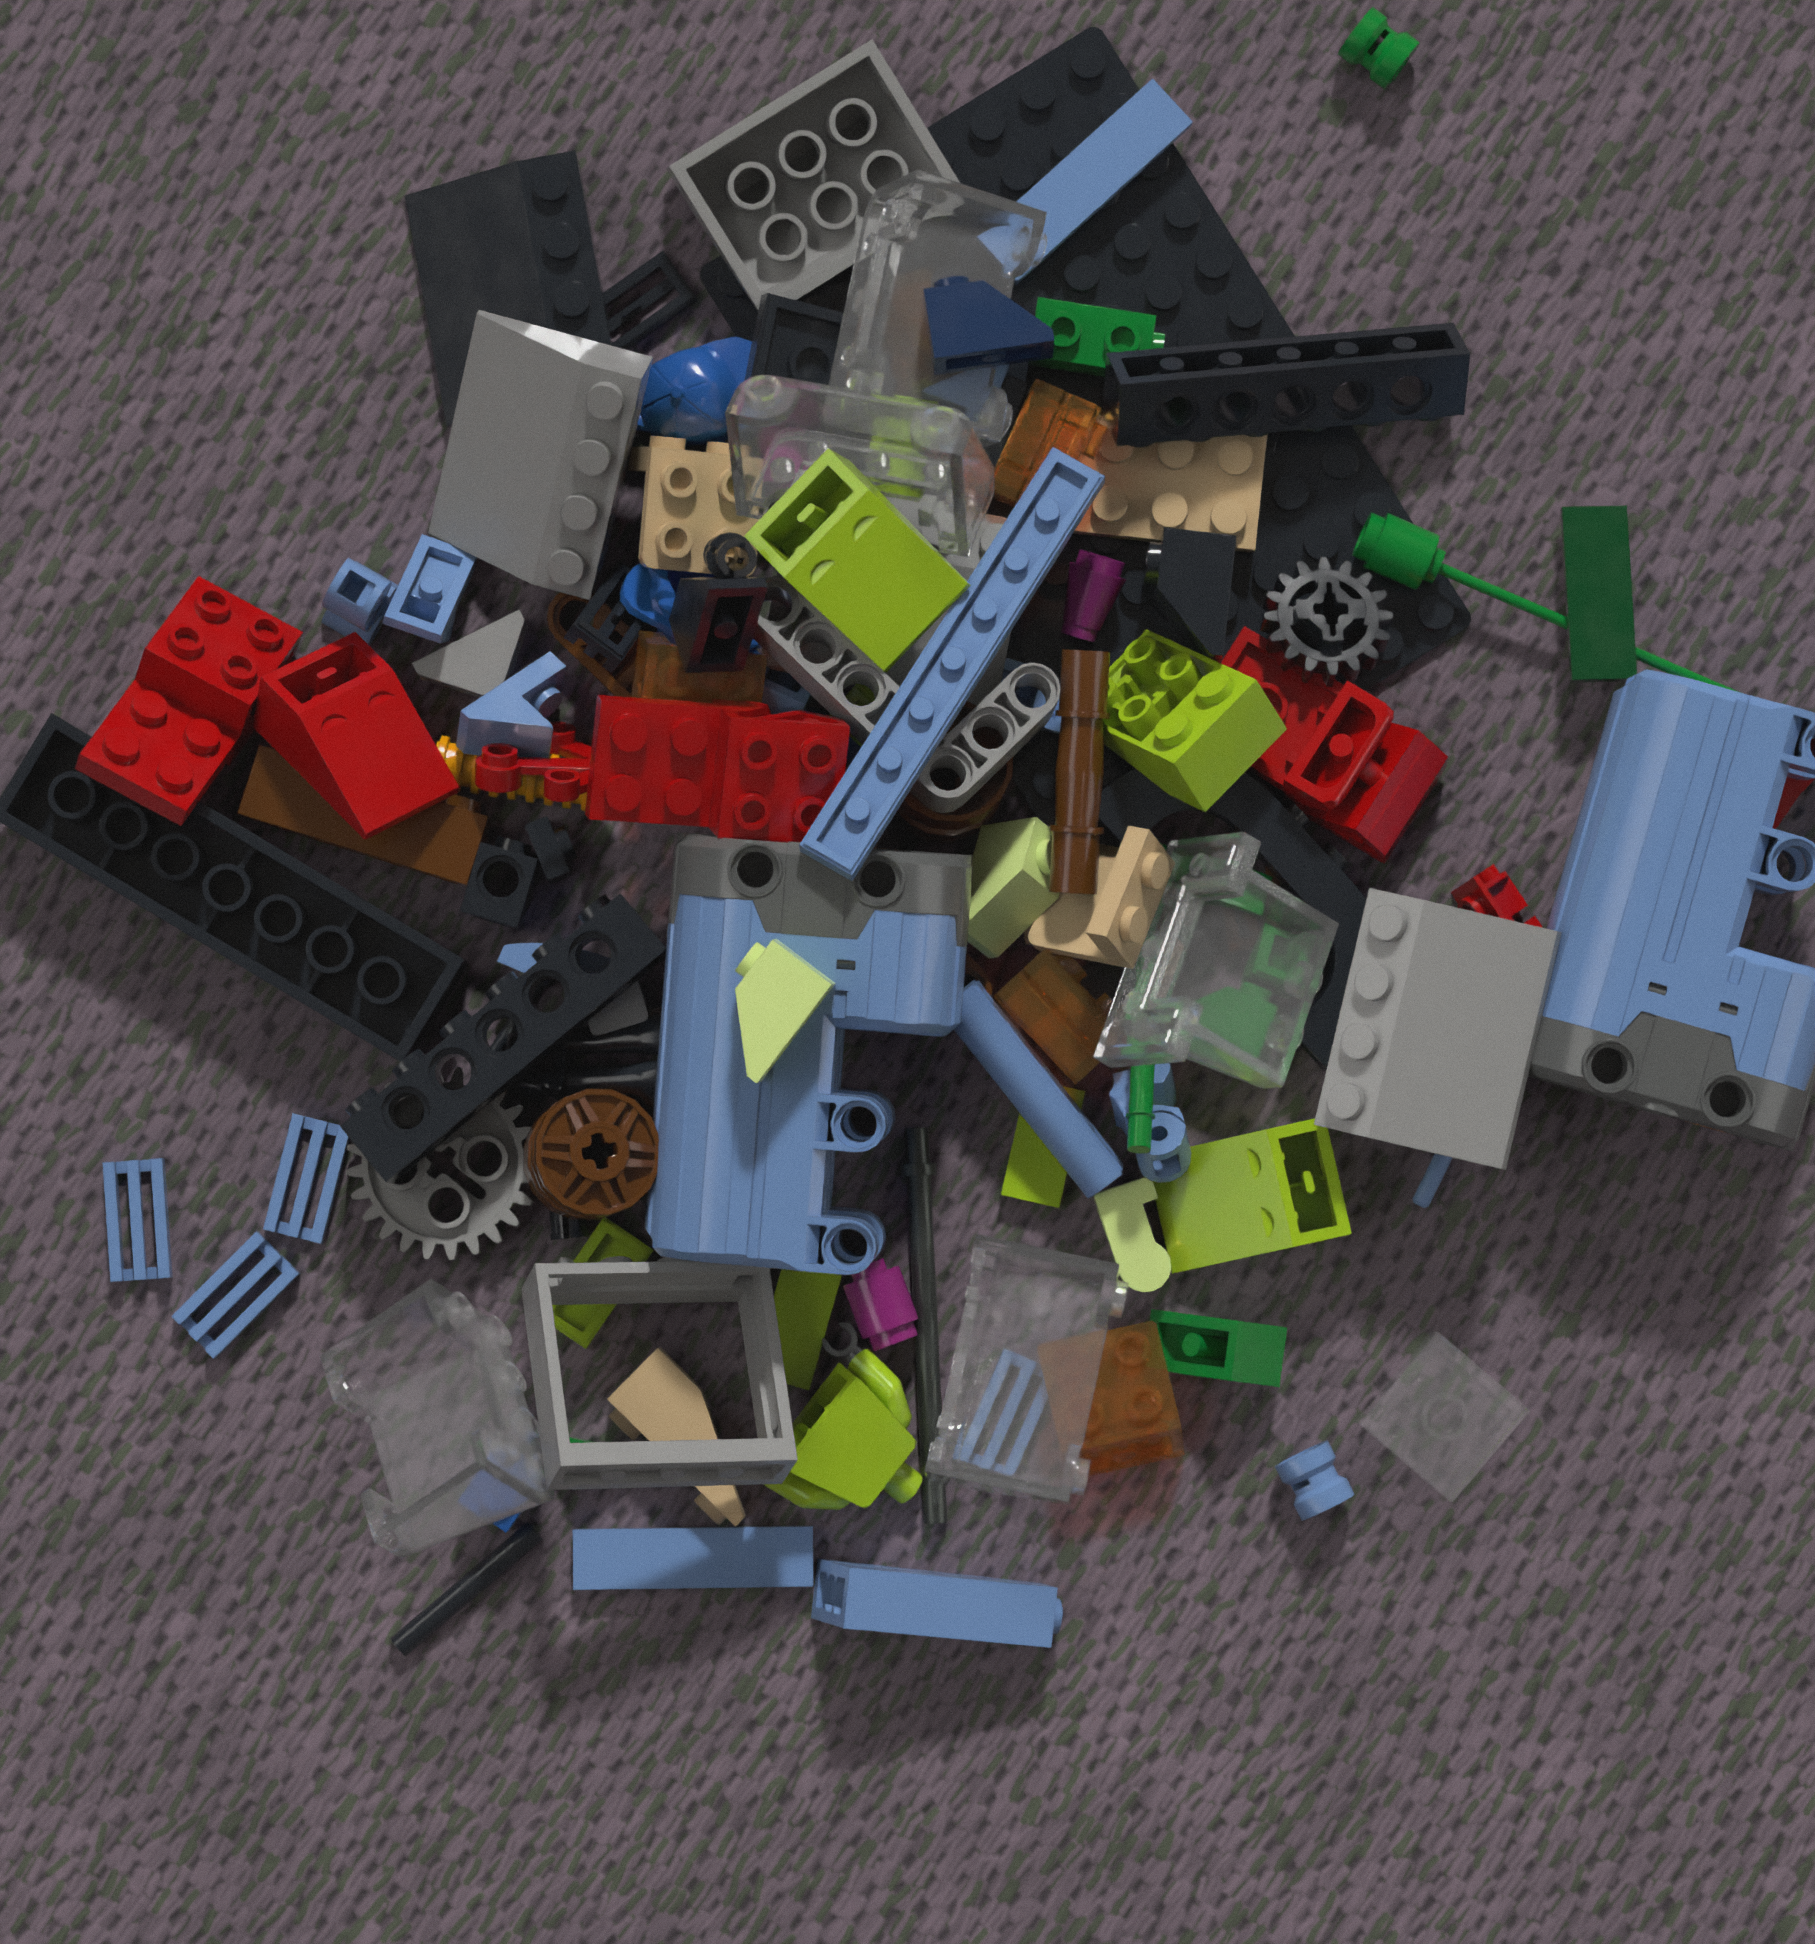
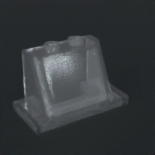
[1093,832,1339,1088]

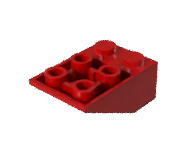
[253,632,459,840]

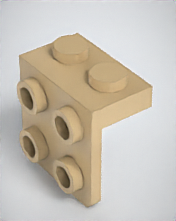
[627,436,765,577]
[1028,826,1175,969]

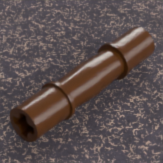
[1049,649,1110,894]

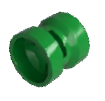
[1337,7,1420,90]

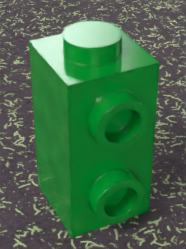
[1027,297,1165,377]

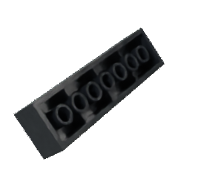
[0,713,469,1062]

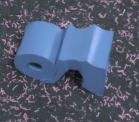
[321,558,398,646]
[1109,1058,1191,1183]

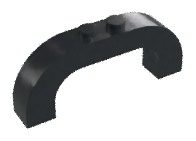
[1098,768,1366,1071]

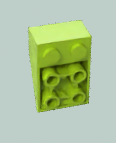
[744,448,971,673]
[1104,630,1287,812]
[1153,1118,1352,1274]

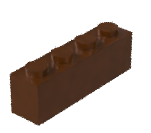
[238,745,492,887]

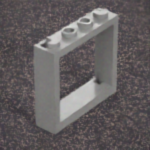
[521,1256,798,1490]

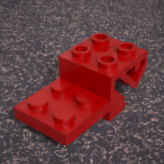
[75,576,303,826]
[1221,626,1448,864]
[585,695,850,843]

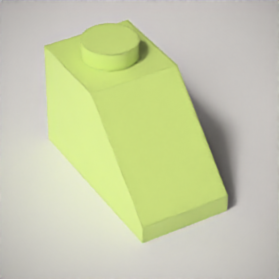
[967,817,1060,958]
[735,939,836,1083]

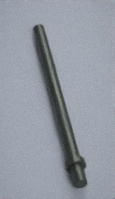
[900,1127,948,1524]

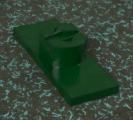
[1560,505,1637,683]

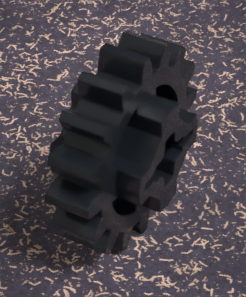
[1260,557,1393,687]

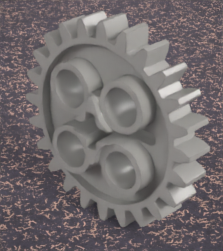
[346,1067,534,1260]

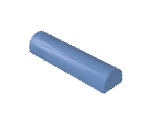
[954,980,1123,1198]

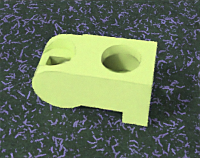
[1093,1177,1171,1292]

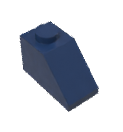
[923,276,1054,375]

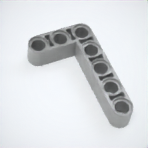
[753,576,1061,813]

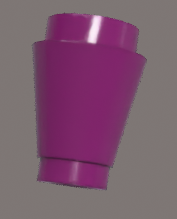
[1061,550,1126,642]

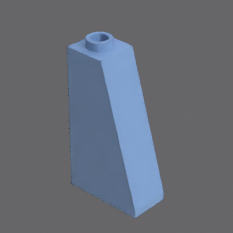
[811,1558,1063,1648]

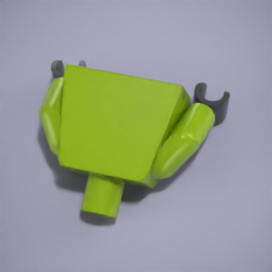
[764,1322,923,1510]

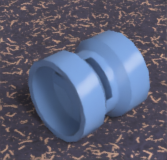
[1274,1440,1355,1521]

